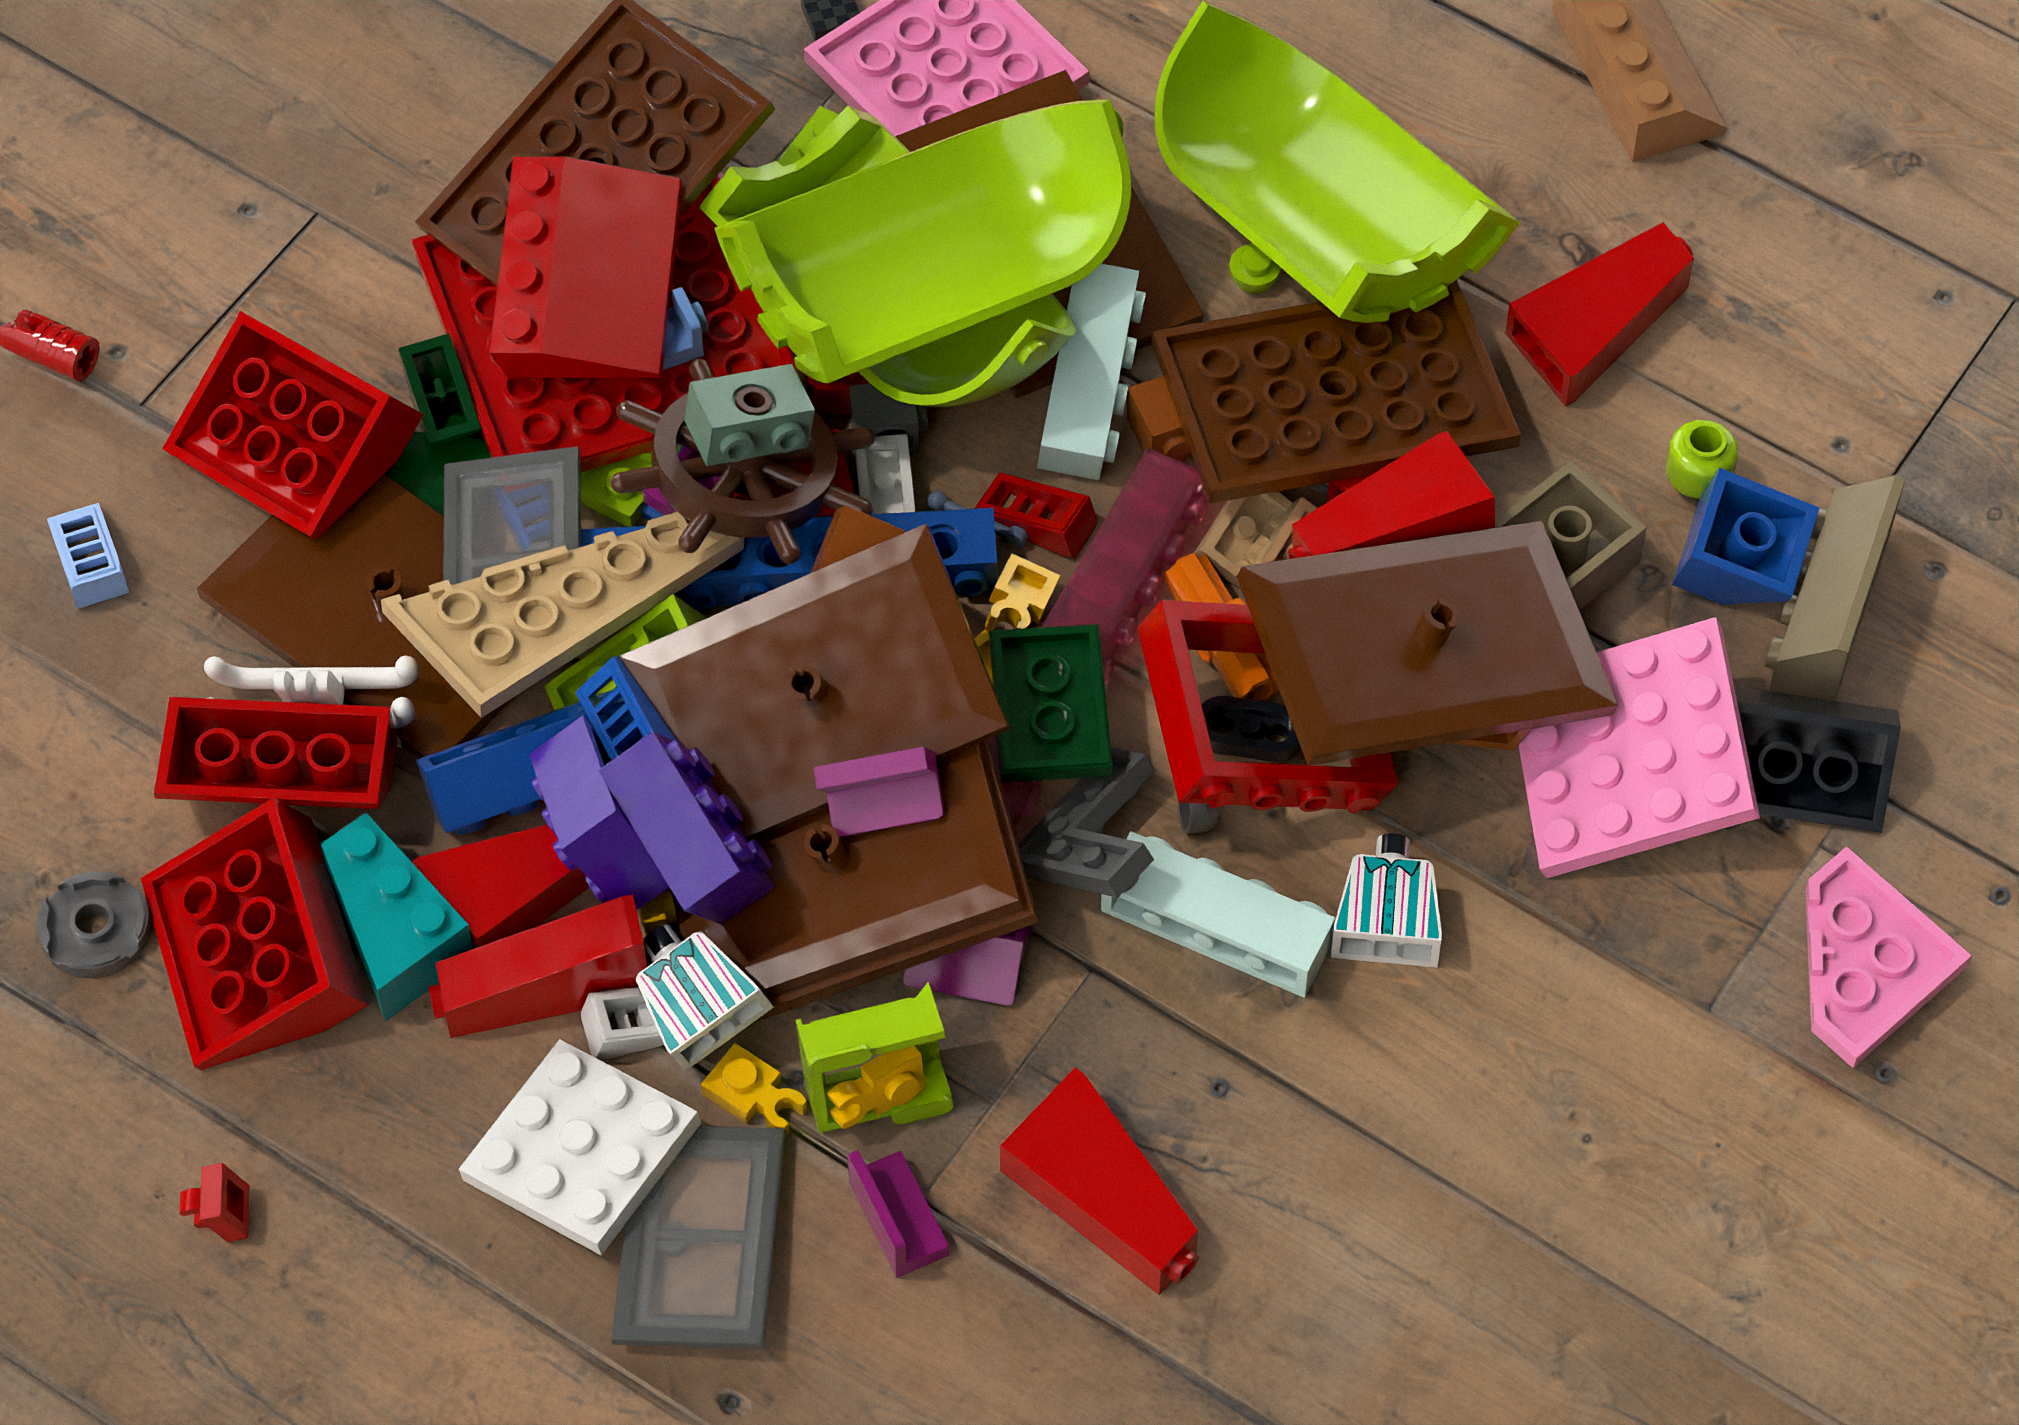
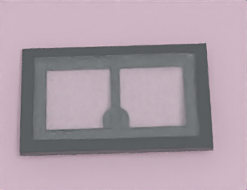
[443,446,581,655]
[611,1126,786,1350]

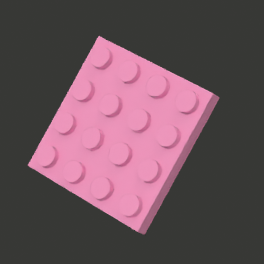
[804,0,1089,136]
[1518,617,1760,879]

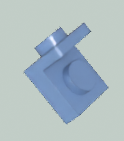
[662,287,708,370]

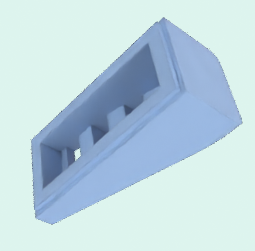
[47,503,129,609]

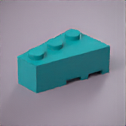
[321,812,473,1021]

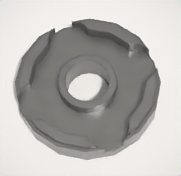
[36,871,151,979]

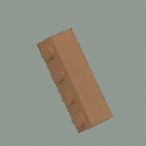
[1552,0,1727,162]

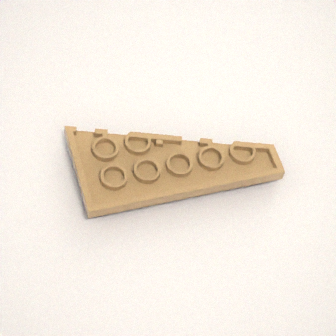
[381,512,744,718]

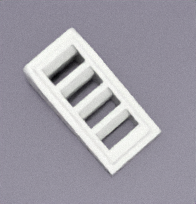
[581,987,664,1060]

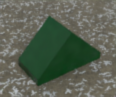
[398,333,482,447]

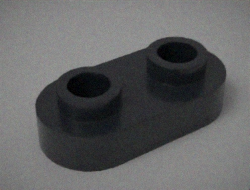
[1201,696,1301,762]

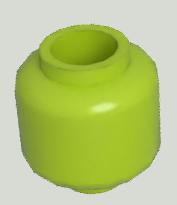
[1665,420,1738,499]

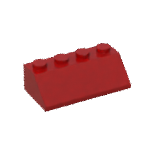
[154,697,397,809]

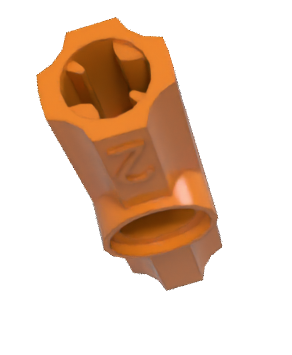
[1165,553,1279,702]

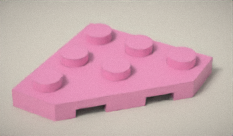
[1805,846,1972,1068]

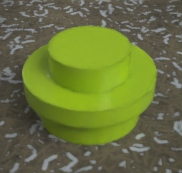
[1229,243,1281,293]

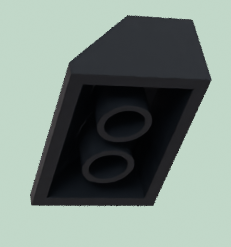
[1734,686,1901,833]

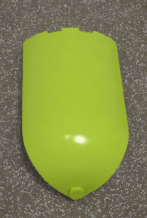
[1154,0,1520,323]
[714,99,1131,383]
[699,106,1076,407]

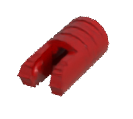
[0,309,100,382]

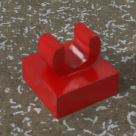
[179,1163,250,1242]

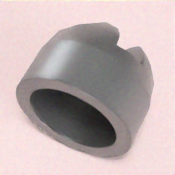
[1178,789,1222,834]

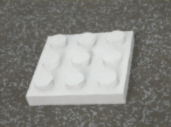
[459,1039,701,1256]

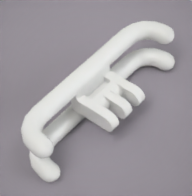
[204,655,419,729]

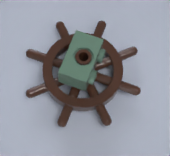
[611,358,875,564]

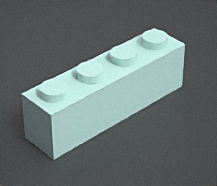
[1037,264,1146,480]
[1101,831,1336,998]

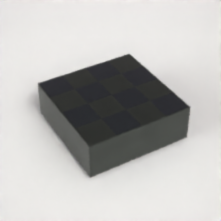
[801,0,860,41]

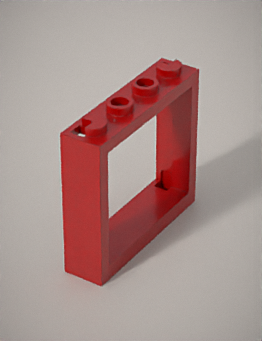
[1137,600,1398,814]

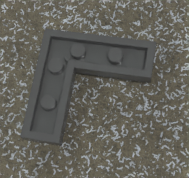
[1018,747,1156,898]

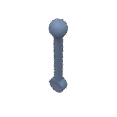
[927,490,1029,548]

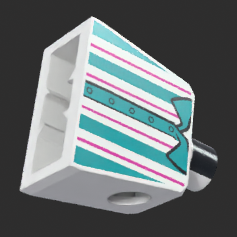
[1331,833,1442,967]
[636,925,774,1071]

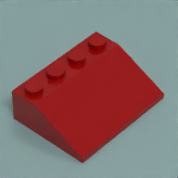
[490,156,682,378]
[162,311,424,540]
[140,797,369,1070]

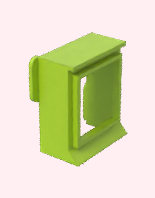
[795,982,954,1133]

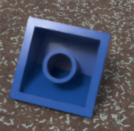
[1672,468,1820,605]

